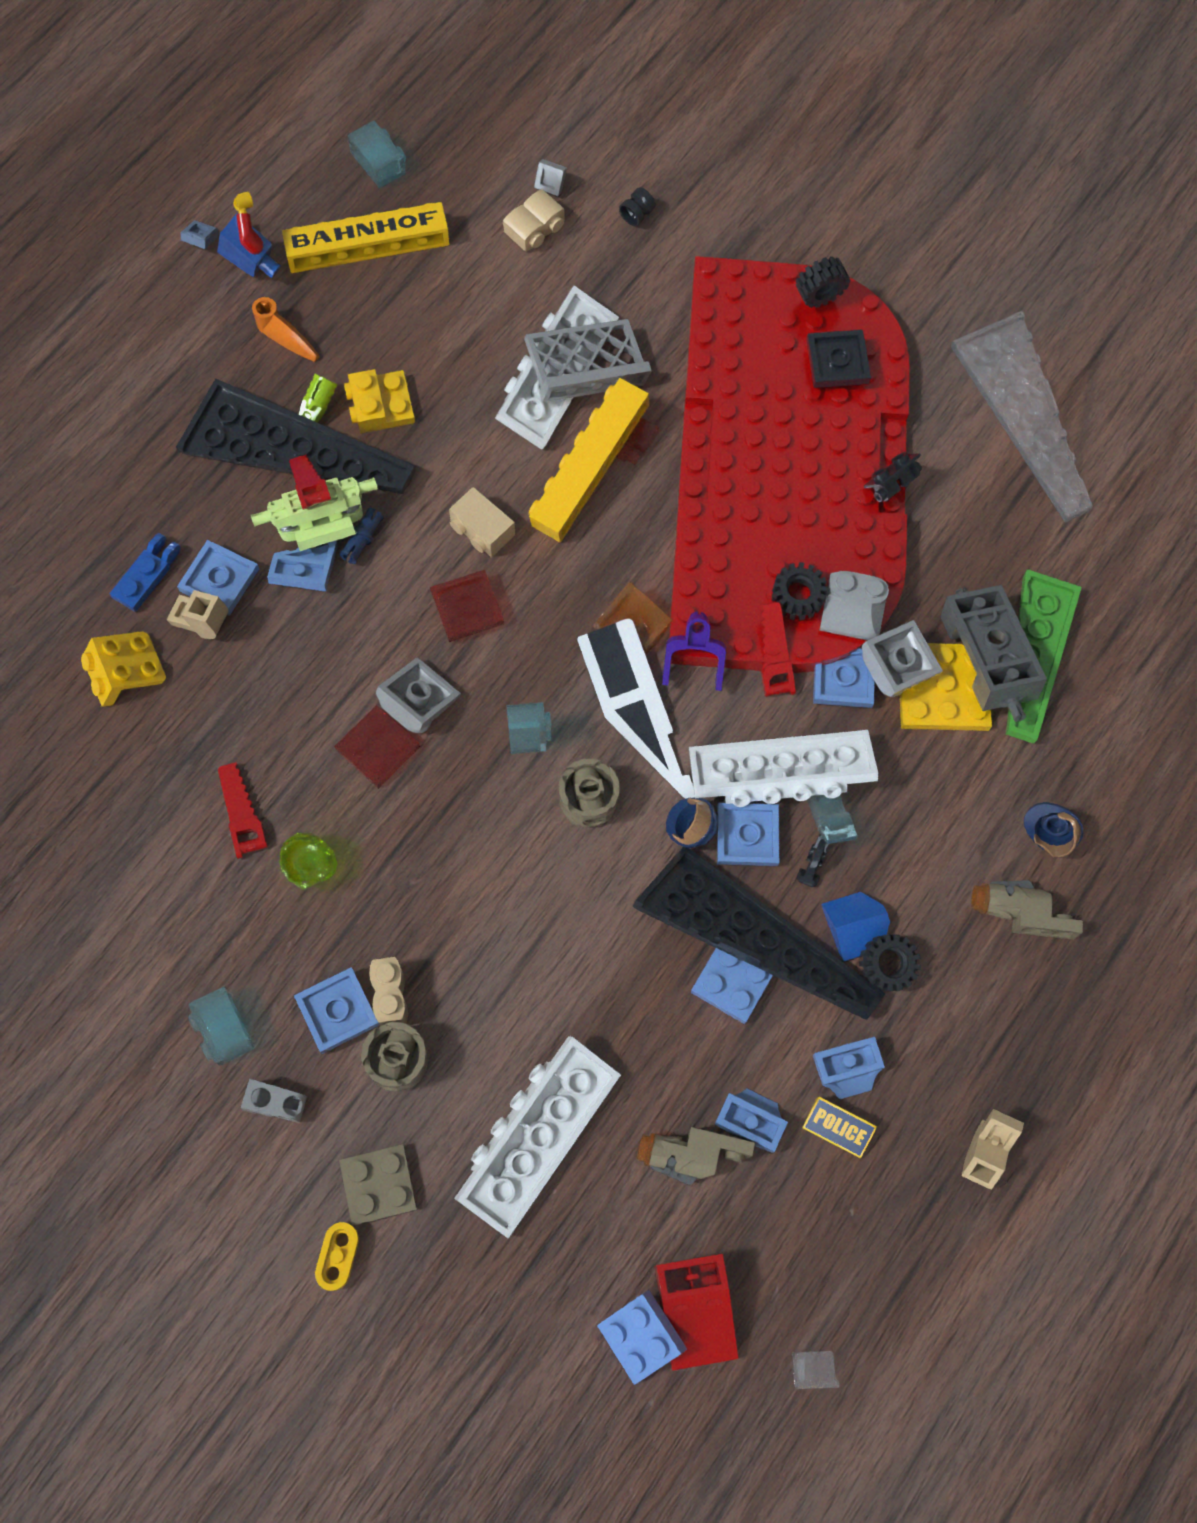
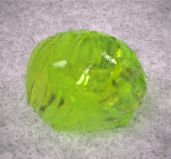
[279,832,338,890]

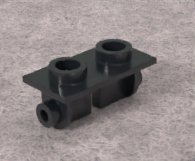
[864,452,922,502]

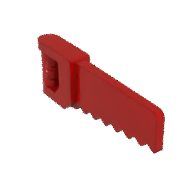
[289,455,331,510]
[760,602,796,697]
[218,762,268,859]

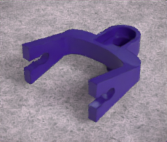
[662,612,726,691]

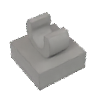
[534,159,567,196]

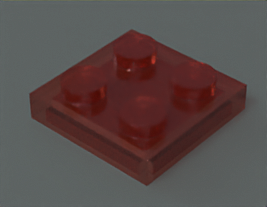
[430,570,504,642]
[334,705,420,789]

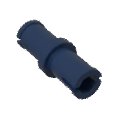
[340,508,384,564]

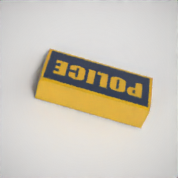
[802,1097,877,1158]

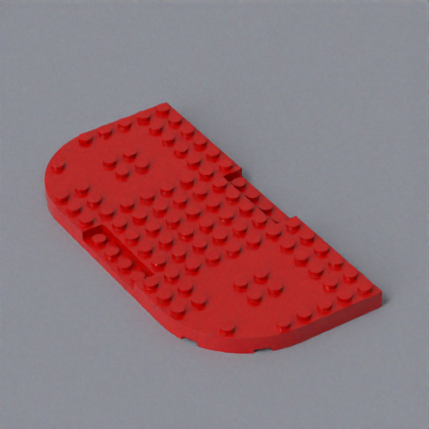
[669,256,909,673]

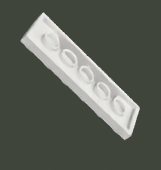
[495,286,619,450]
[689,730,878,807]
[454,1036,621,1238]

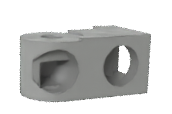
[241,1079,307,1123]

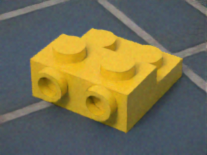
[344,369,415,434]

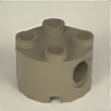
[559,759,619,827]
[361,1022,429,1092]

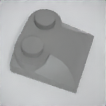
[820,571,889,640]
[862,620,943,697]
[376,657,461,733]

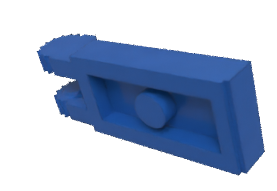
[109,533,181,612]

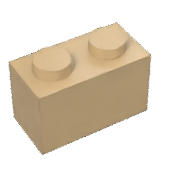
[449,487,515,558]

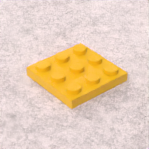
[899,643,992,731]

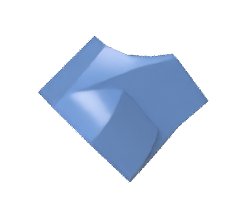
[813,1037,885,1099]
[715,1088,788,1153]

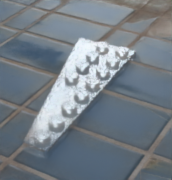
[951,311,1092,523]

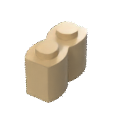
[503,189,565,252]
[369,957,408,1026]

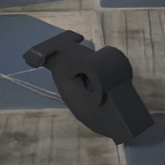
[796,831,832,887]

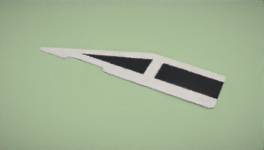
[577,619,695,799]

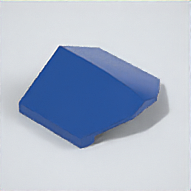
[821,892,890,962]

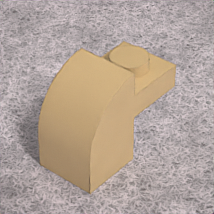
[167,590,229,639]
[961,1109,1024,1190]

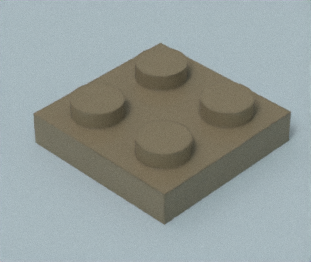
[339,1144,418,1226]

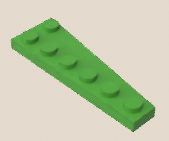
[1006,569,1082,744]

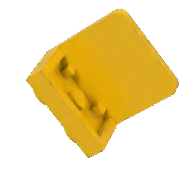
[81,631,166,707]

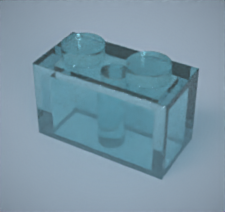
[347,120,406,188]
[507,702,552,754]
[188,987,255,1066]

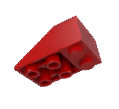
[654,1254,738,1371]

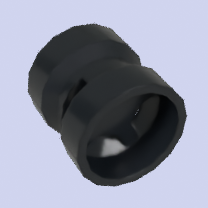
[619,187,656,226]

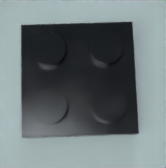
[806,330,871,388]

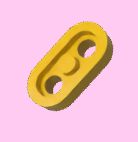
[315,1222,359,1291]

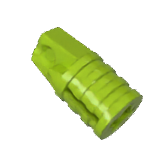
[298,373,338,423]

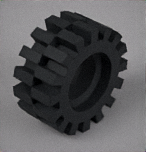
[796,257,851,308]
[772,562,828,621]
[859,934,921,991]

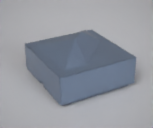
[181,220,218,249]

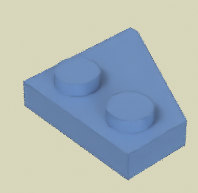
[267,540,338,591]

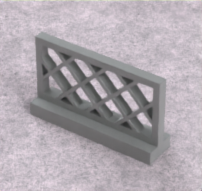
[524,319,652,402]

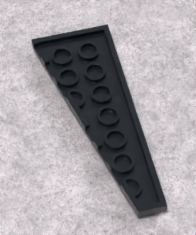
[176,378,416,494]
[633,847,885,1020]

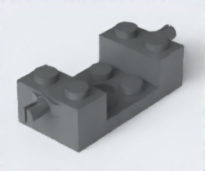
[940,585,1047,722]

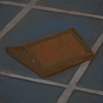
[593,582,673,655]

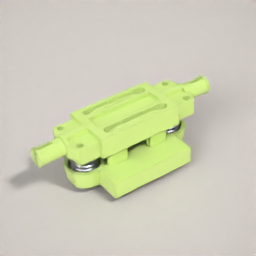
[251,477,378,551]

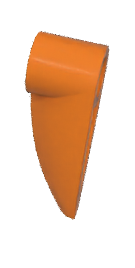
[252,297,320,362]

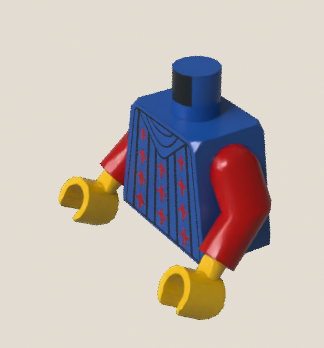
[217,192,281,278]

